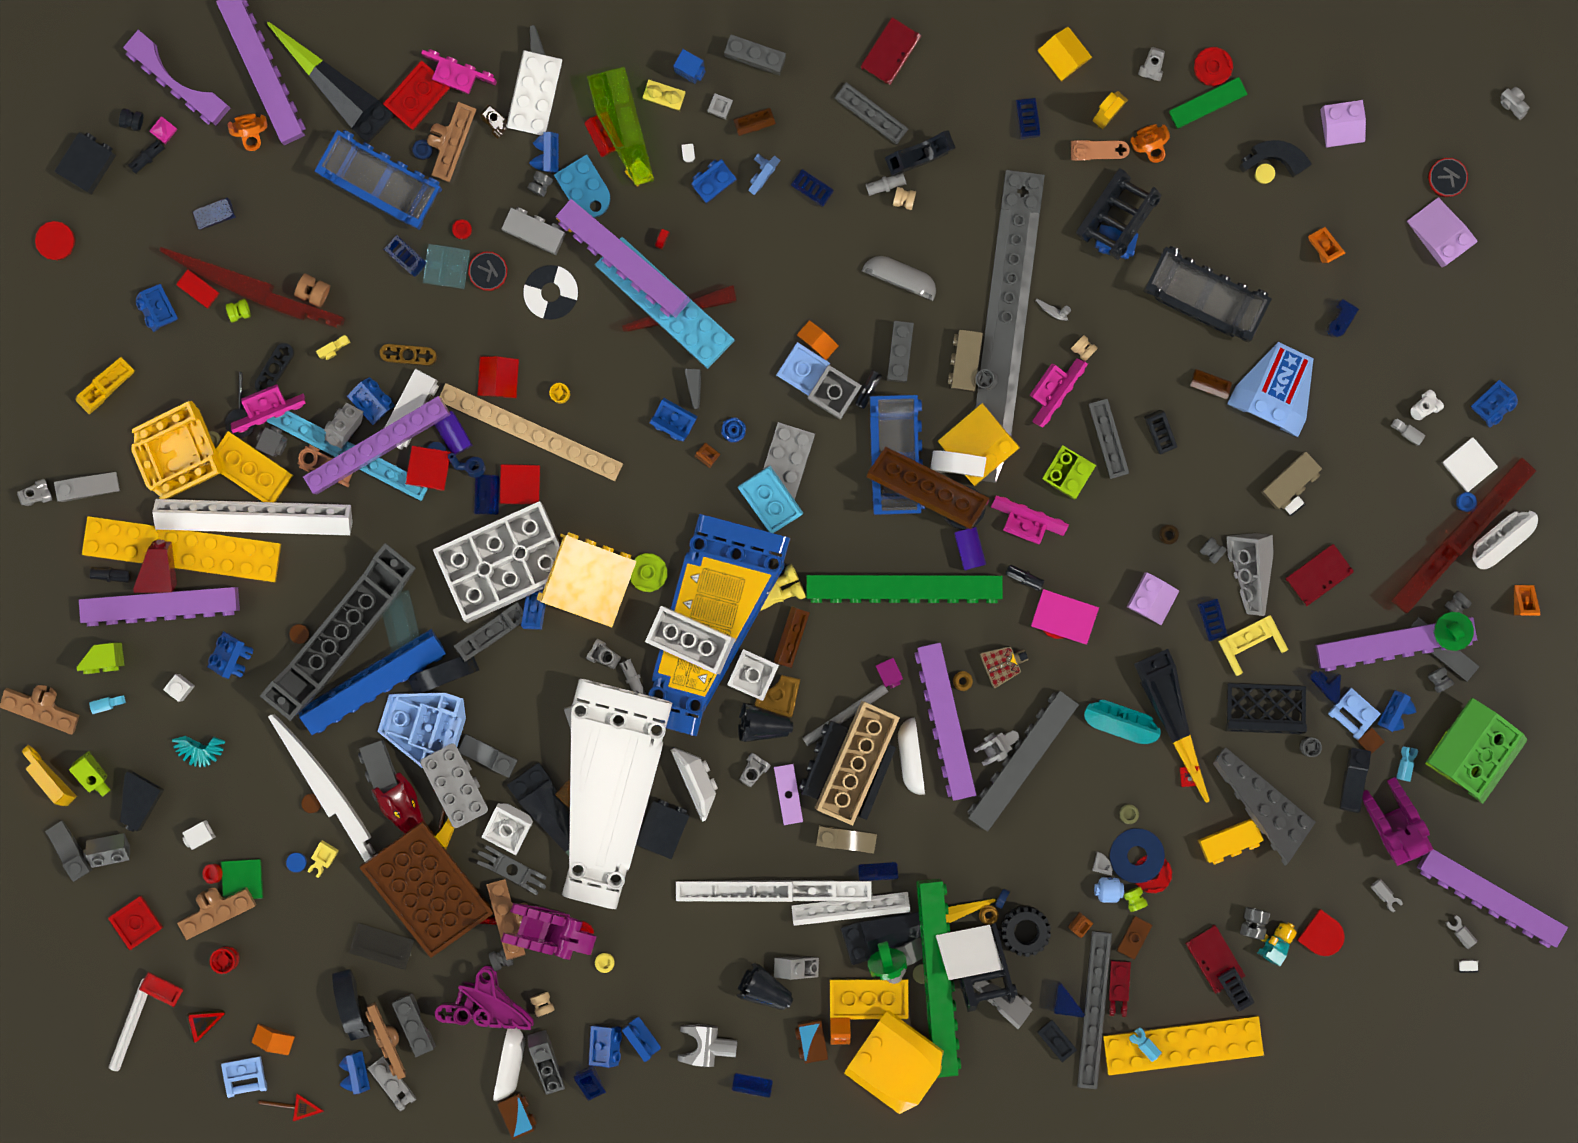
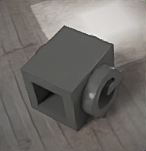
[256,426,288,457]

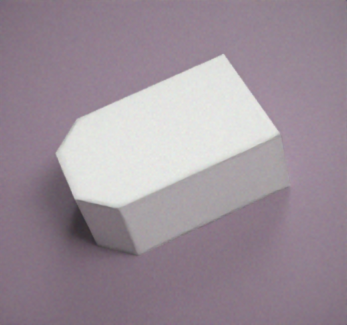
[682,144,695,163]

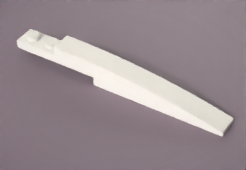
[268,714,375,862]
[676,880,872,902]

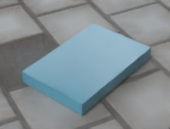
[738,466,803,533]

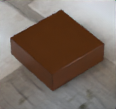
[1356,727,1385,754]

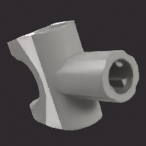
[677,1024,737,1067]

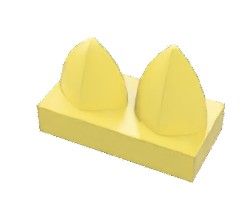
[643,80,686,111]

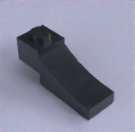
[1340,748,1371,813]

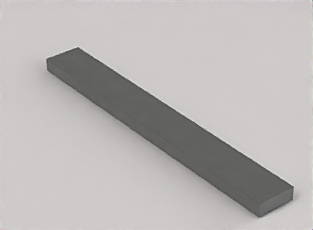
[1077,931,1112,1089]

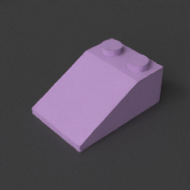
[1407,197,1478,267]

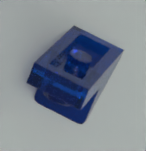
[1307,670,1341,705]

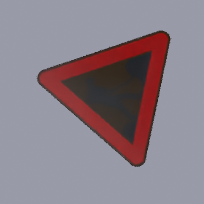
[186,1010,225,1043]

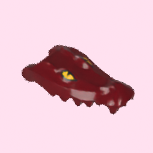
[372,772,427,833]

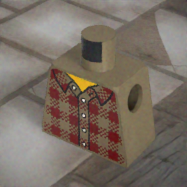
[979,646,1029,688]

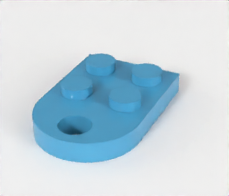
[554,155,610,218]

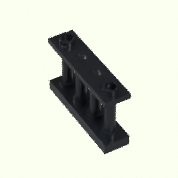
[1076,168,1162,260]
[954,923,1017,1012]

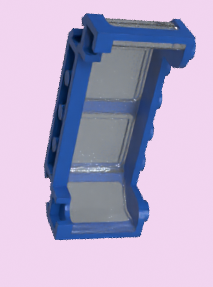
[315,130,442,230]
[870,395,925,515]

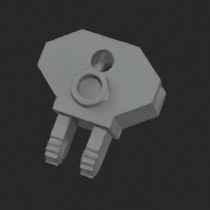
[974,731,1019,766]

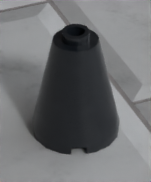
[738,703,793,742]
[737,962,793,1010]

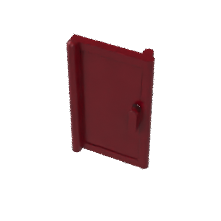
[861,17,921,85]
[1285,544,1354,607]
[1185,925,1246,994]

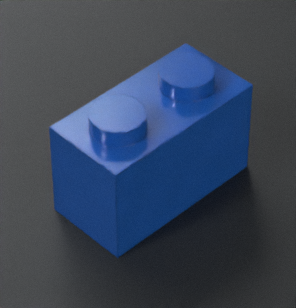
[673,49,706,84]

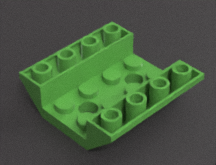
[1427,697,1527,804]

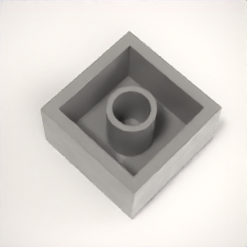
[808,365,862,420]

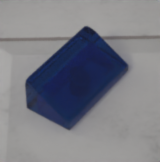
[474,475,499,515]
[858,862,898,881]
[732,1073,773,1098]

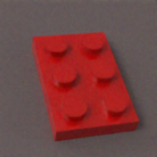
[383,60,451,130]

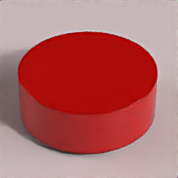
[452,219,472,240]
[202,864,223,884]

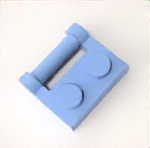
[1328,688,1380,740]
[221,1056,267,1098]

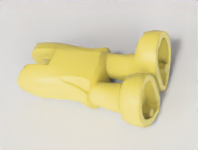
[760,564,807,611]

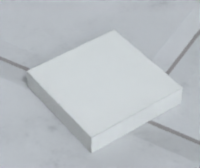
[1442,437,1498,492]

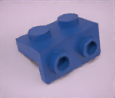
[650,398,698,441]

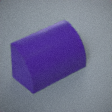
[434,411,473,455]
[954,527,986,570]

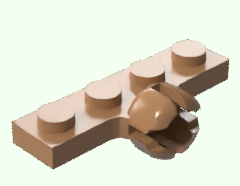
[427,102,476,182]
[0,685,80,735]
[486,879,528,960]
[177,888,256,940]
[365,1002,406,1080]

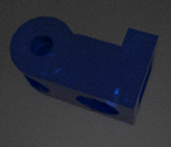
[1327,299,1359,337]

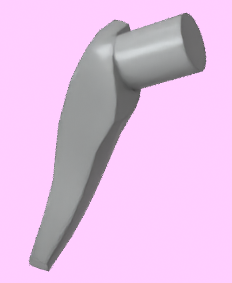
[1036,299,1071,320]

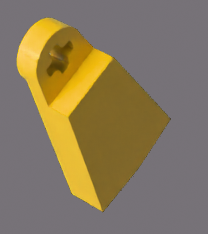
[1093,91,1128,130]
[22,745,77,806]

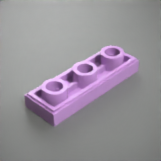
[774,764,803,825]

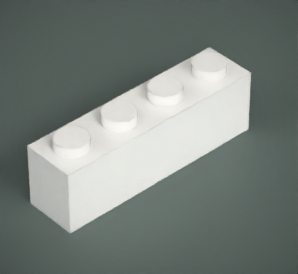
[384,369,439,450]

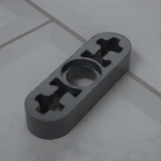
[255,343,295,392]

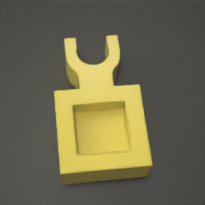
[316,335,351,360]
[308,840,339,878]

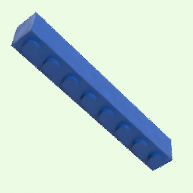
[299,629,446,735]

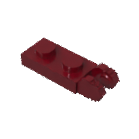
[1109,960,1131,1017]

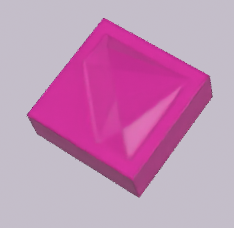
[150,116,178,144]

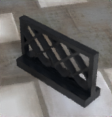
[1226,683,1307,734]

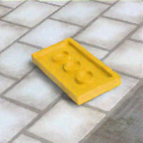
[216,431,293,503]
[830,979,908,1019]

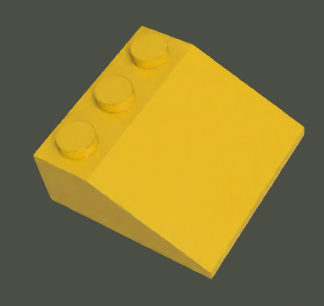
[938,403,1020,486]

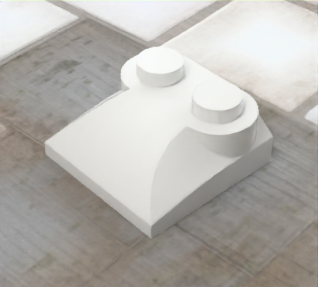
[727,649,779,701]
[482,803,533,855]

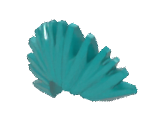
[172,736,225,767]

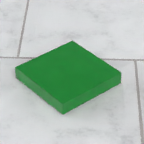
[221,859,263,899]

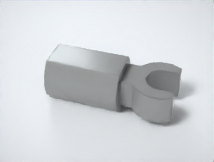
[1391,419,1426,446]
[1371,879,1403,912]
[1445,915,1477,949]

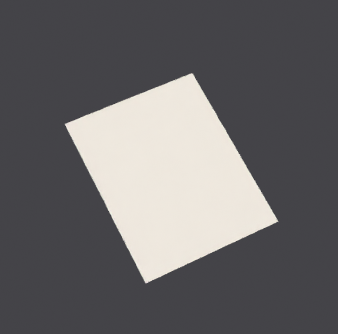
[936,925,1003,980]

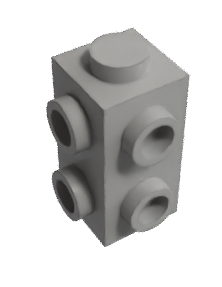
[324,403,363,449]

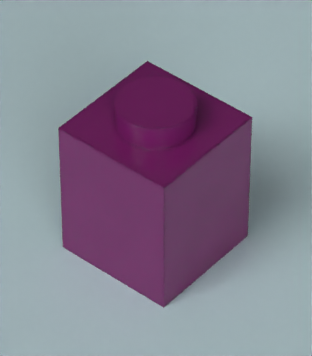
[875,658,903,689]

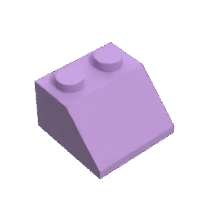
[1320,100,1366,148]
[1127,572,1179,625]

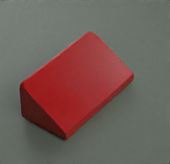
[585,112,623,157]

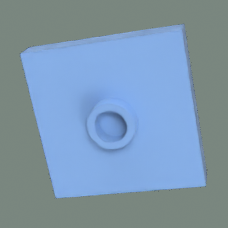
[776,342,830,396]

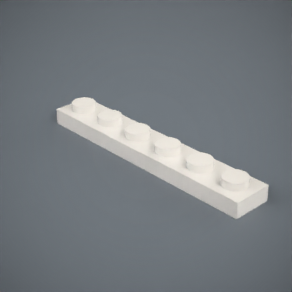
[792,892,910,926]

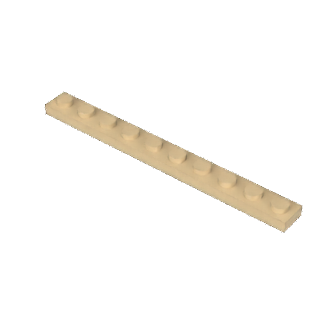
[440,383,623,481]

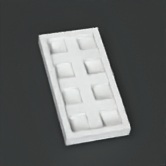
[506,50,562,135]

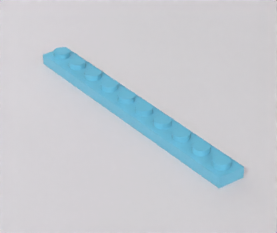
[266,411,428,501]

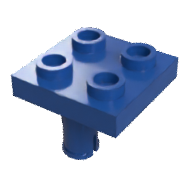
[207,631,253,679]

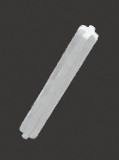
[109,978,148,1071]

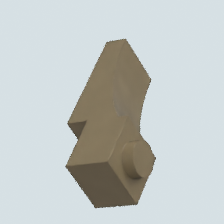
[816,825,877,854]

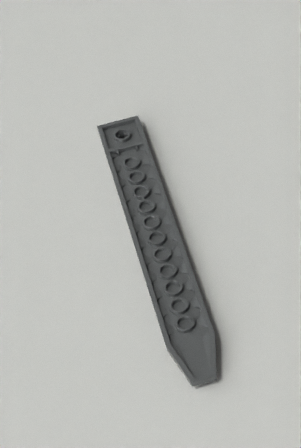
[975,170,1045,483]

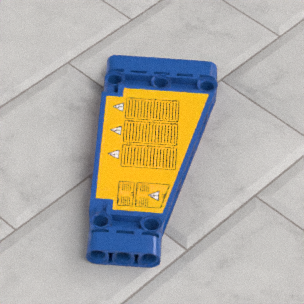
[649,514,790,736]

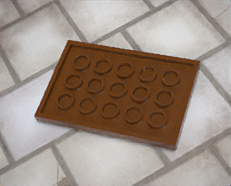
[359,821,494,958]

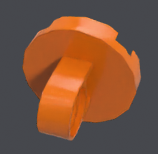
[228,114,268,151]
[1131,124,1170,163]

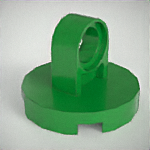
[1433,612,1474,651]
[868,941,907,980]

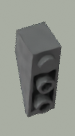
[527,1030,565,1095]

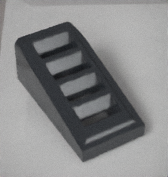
[1144,410,1178,454]
[1217,967,1254,1012]

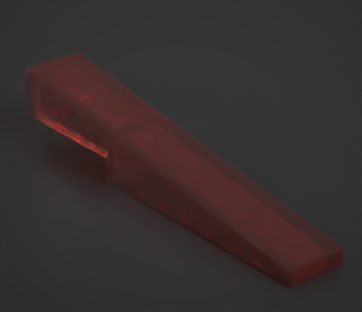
[622,285,737,332]

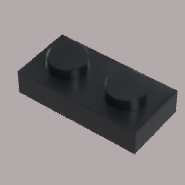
[1037,1019,1077,1063]

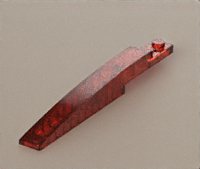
[159,247,345,328]
[1391,458,1536,614]

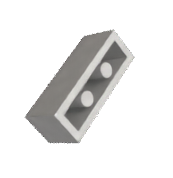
[502,207,566,255]

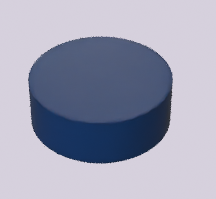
[1456,492,1477,512]
[286,852,307,872]

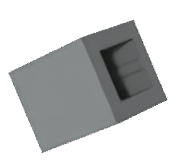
[774,957,819,980]

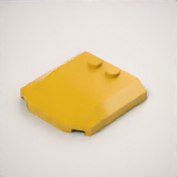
[132,401,222,499]
[844,1010,944,1114]

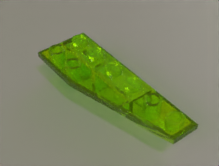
[587,67,654,186]

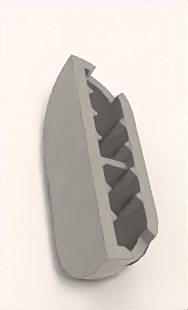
[862,256,936,301]

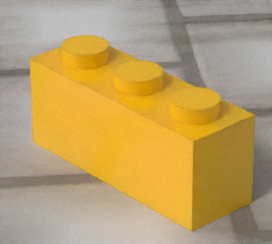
[1198,818,1264,864]

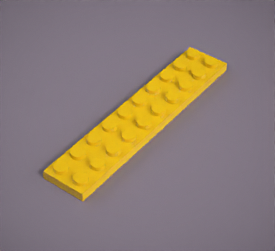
[82,516,281,582]

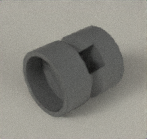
[1240,907,1270,940]

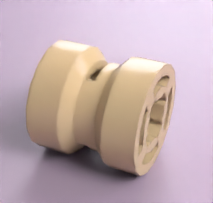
[893,187,916,210]
[1071,335,1098,362]
[530,991,555,1017]

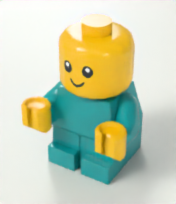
[1258,922,1297,966]

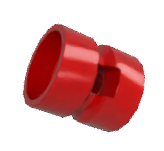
[210,946,240,974]

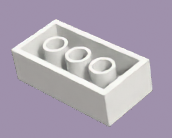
[645,606,736,675]

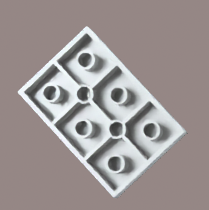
[433,501,560,623]

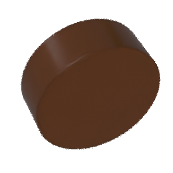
[289,624,310,644]
[302,793,322,813]

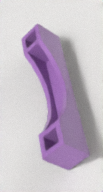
[123,30,231,126]

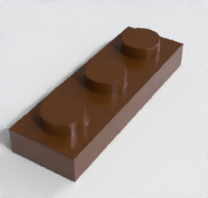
[773,607,810,668]

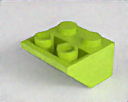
[1042,445,1096,500]
[77,643,124,674]

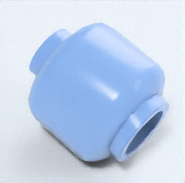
[1094,877,1124,903]

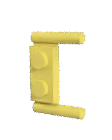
[1218,615,1288,676]

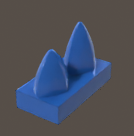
[529,132,559,173]
[1377,690,1416,732]
[339,1051,370,1094]

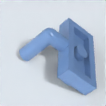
[748,154,781,195]

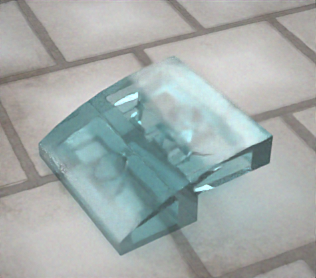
[423,244,470,289]

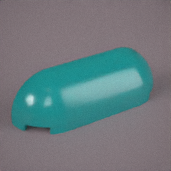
[1084,700,1161,744]

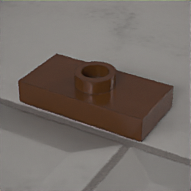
[733,108,776,136]
[1190,369,1232,399]
[1117,916,1153,960]

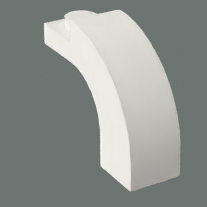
[930,451,987,477]

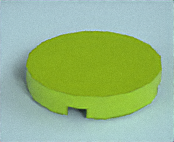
[630,553,667,592]

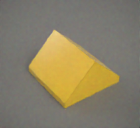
[1038,27,1092,81]

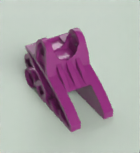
[1362,777,1433,866]
[501,903,597,960]
[435,965,534,1030]

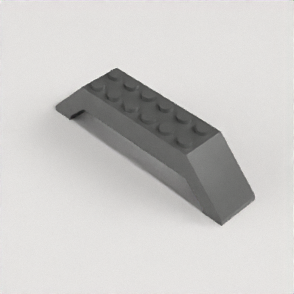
[260,543,416,721]

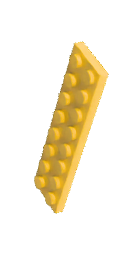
[1103,1016,1264,1075]

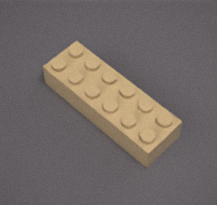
[815,700,900,826]

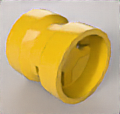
[549,383,570,403]

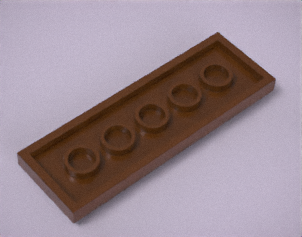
[867,447,990,529]

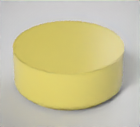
[1255,164,1275,184]
[595,952,615,973]

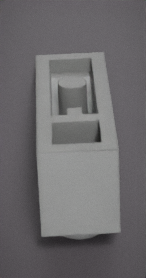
[54,472,120,502]

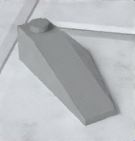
[1227,533,1273,616]
[973,980,1033,1029]

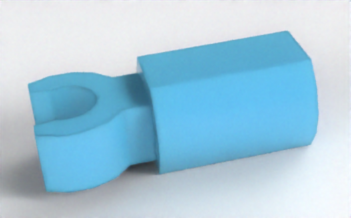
[89,695,126,714]
[1396,746,1418,782]
[1129,1027,1162,1062]

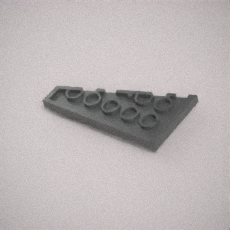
[1213,747,1316,865]

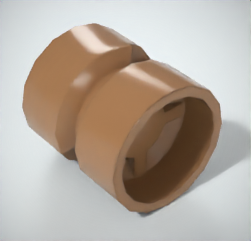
[294,273,330,308]

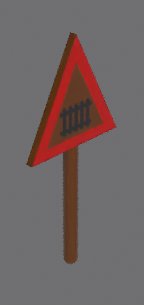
[258,1093,324,1121]

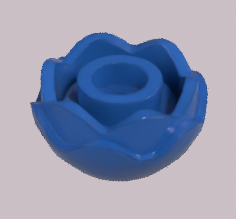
[721,418,746,442]

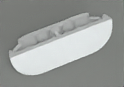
[1472,511,1538,569]
[898,717,925,795]
[493,1028,525,1101]

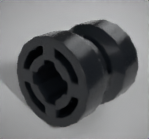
[119,108,144,132]

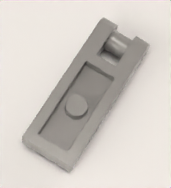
[367,1056,416,1111]

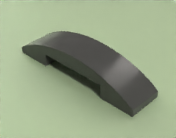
[454,602,523,662]

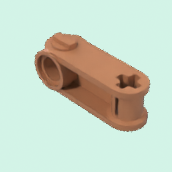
[1071,140,1130,160]
[297,444,353,487]

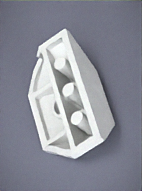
[671,748,718,822]

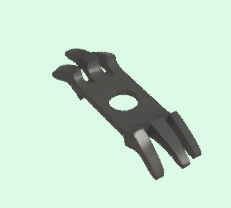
[477,845,547,895]

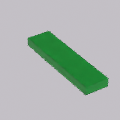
[1169,77,1248,129]

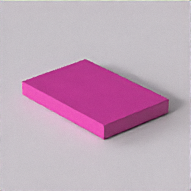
[1031,589,1099,645]

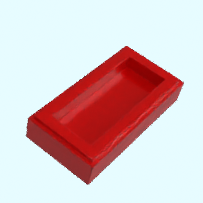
[176,269,220,308]
[139,971,183,1007]

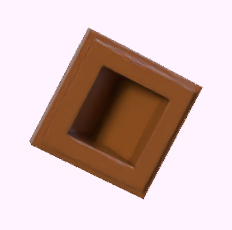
[695,443,721,468]
[1068,912,1093,938]

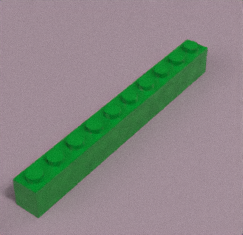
[807,575,1003,603]
[916,879,961,1078]

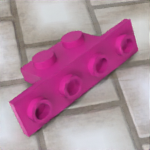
[421,49,497,94]
[1030,358,1088,428]
[231,384,306,433]
[991,495,1069,545]

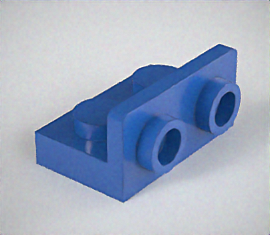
[691,159,737,204]
[1095,224,1138,259]
[136,284,178,332]
[347,377,395,425]
[1471,380,1518,427]
[622,1017,661,1062]
[589,1025,622,1068]

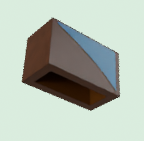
[795,1018,828,1064]
[497,1092,537,1140]

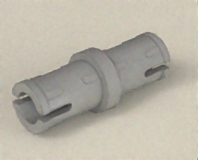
[866,172,907,196]
[619,658,646,695]

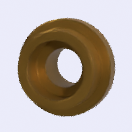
[953,671,973,691]
[979,905,999,925]

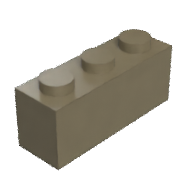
[948,330,983,392]
[1261,452,1322,509]

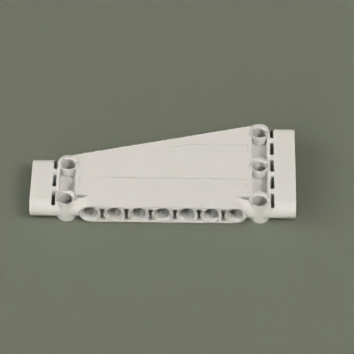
[562,679,673,909]

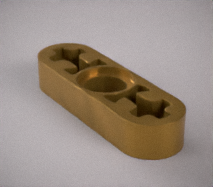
[380,344,437,366]

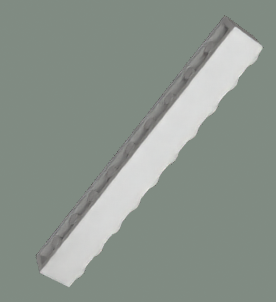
[152,499,353,535]

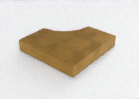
[755,675,800,717]

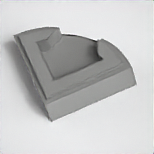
[1092,852,1112,876]

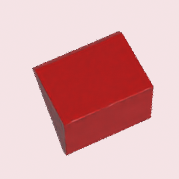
[477,356,519,398]

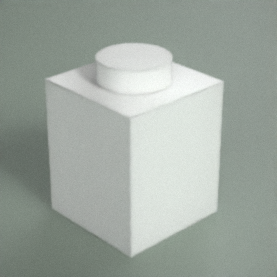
[163,674,195,702]
[182,820,216,850]

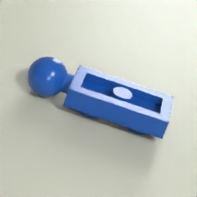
[521,590,546,630]

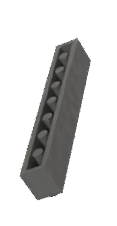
[967,690,1079,832]

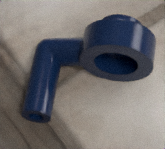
[448,453,486,478]

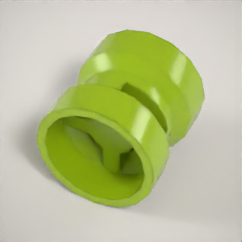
[226,299,251,323]
[1124,887,1148,912]

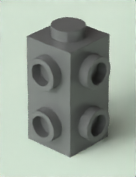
[83,833,130,868]

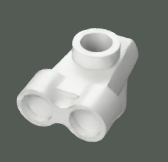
[1410,390,1444,420]

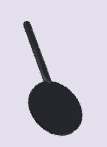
[225,372,254,438]

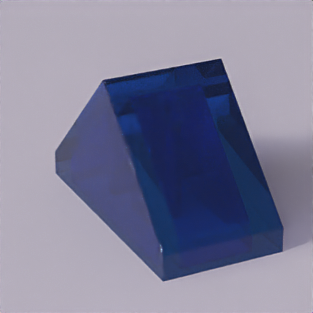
[1053,982,1085,1017]
[574,1065,606,1101]

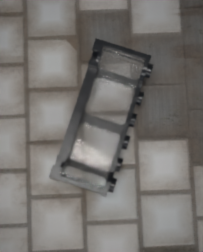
[1143,246,1272,343]

